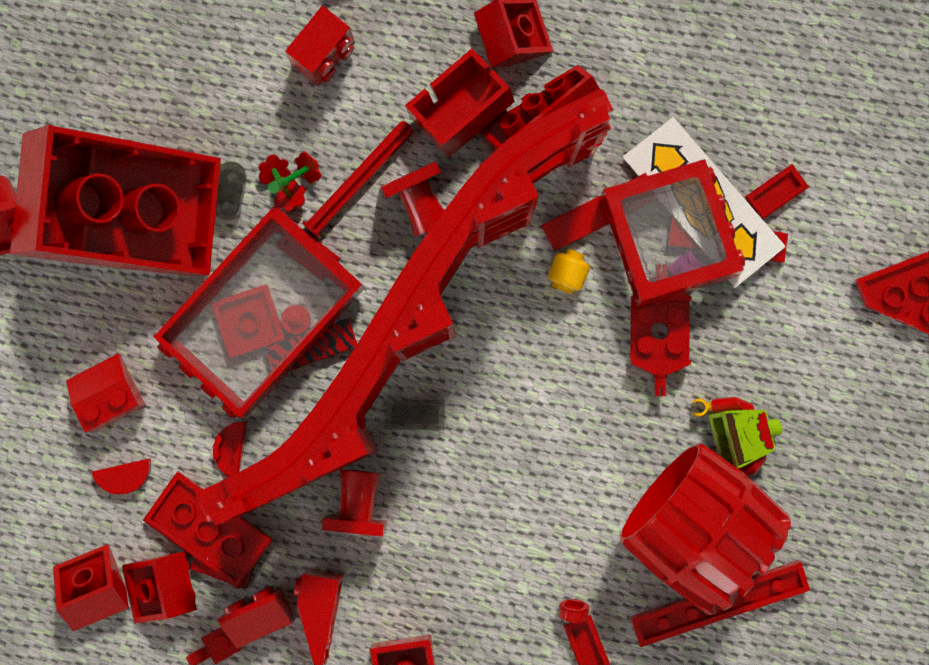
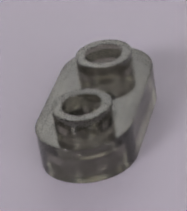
[215,161,247,221]

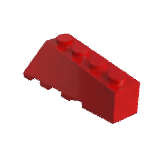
[479,65,600,152]

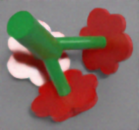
[258,151,322,212]

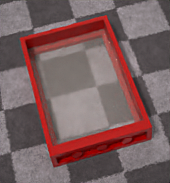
[153,205,366,419]

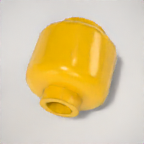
[547,248,590,294]

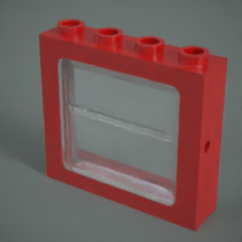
[600,159,745,307]

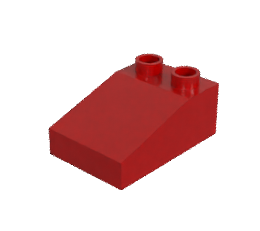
[10,125,221,276]

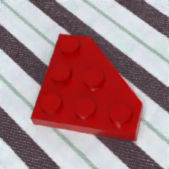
[855,251,929,335]

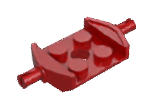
[630,264,692,396]

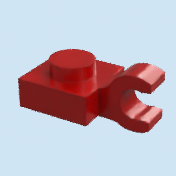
[185,627,242,665]

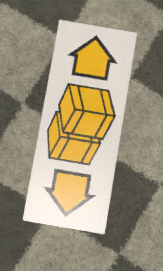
[623,117,786,288]

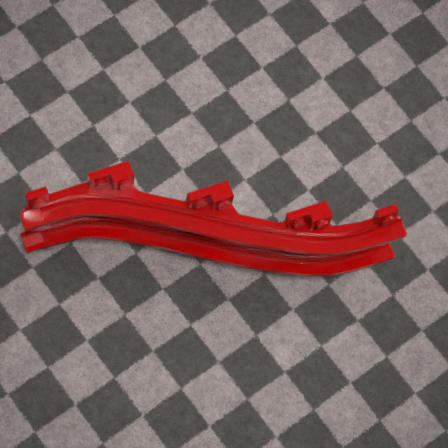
[196,89,614,525]

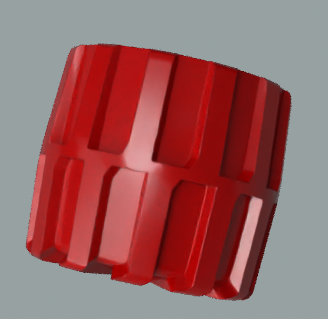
[620,443,791,615]

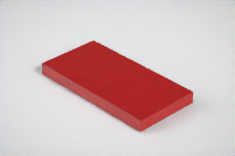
[143,471,274,589]

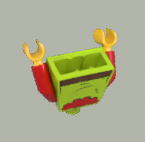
[692,397,783,477]

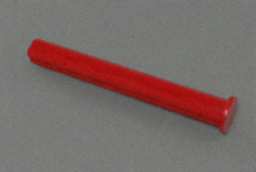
[302,121,414,239]

